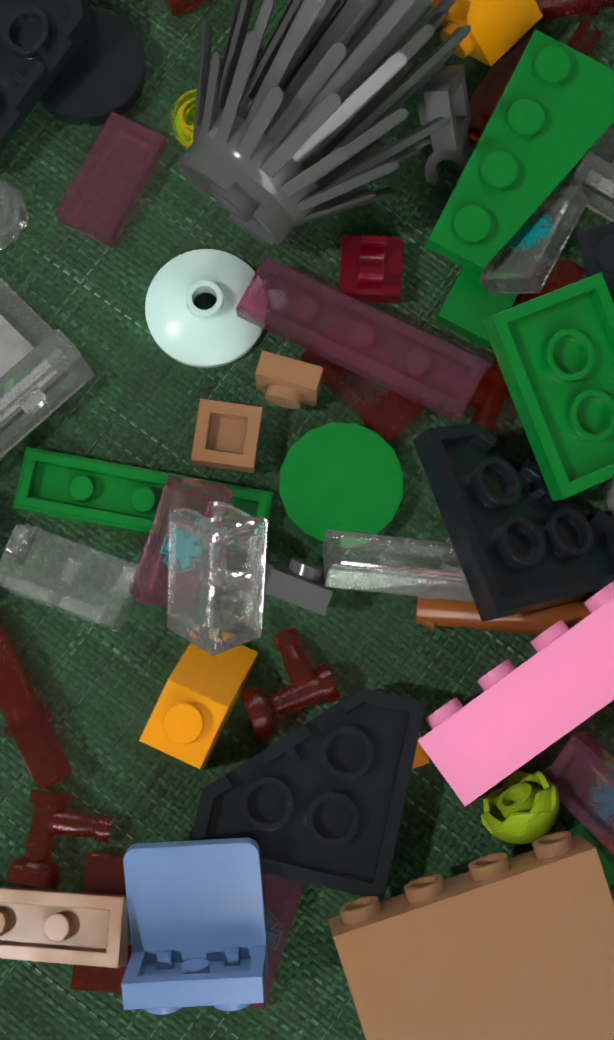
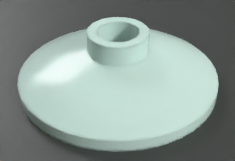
[145,249,267,368]

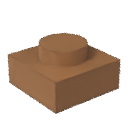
[255,350,323,409]
[191,399,263,473]

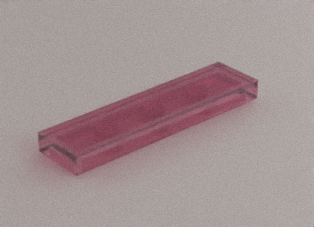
[236,257,489,423]

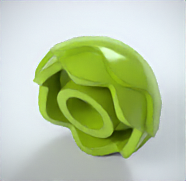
[481,771,560,844]

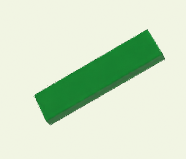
[13,447,274,555]

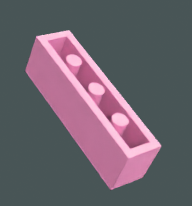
[417,581,614,807]

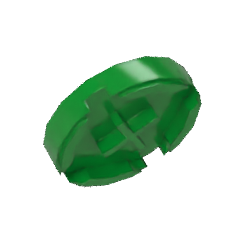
[279,422,404,548]

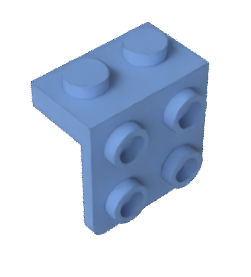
[121,837,269,1015]

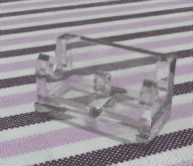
[167,501,268,656]
[0,523,145,633]

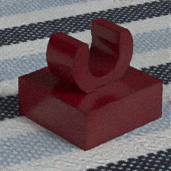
[338,234,403,304]

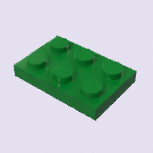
[481,272,614,501]

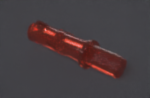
[0,618,72,789]

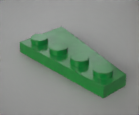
[424,29,614,276]

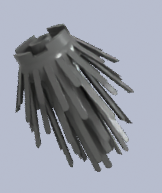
[177,0,471,245]

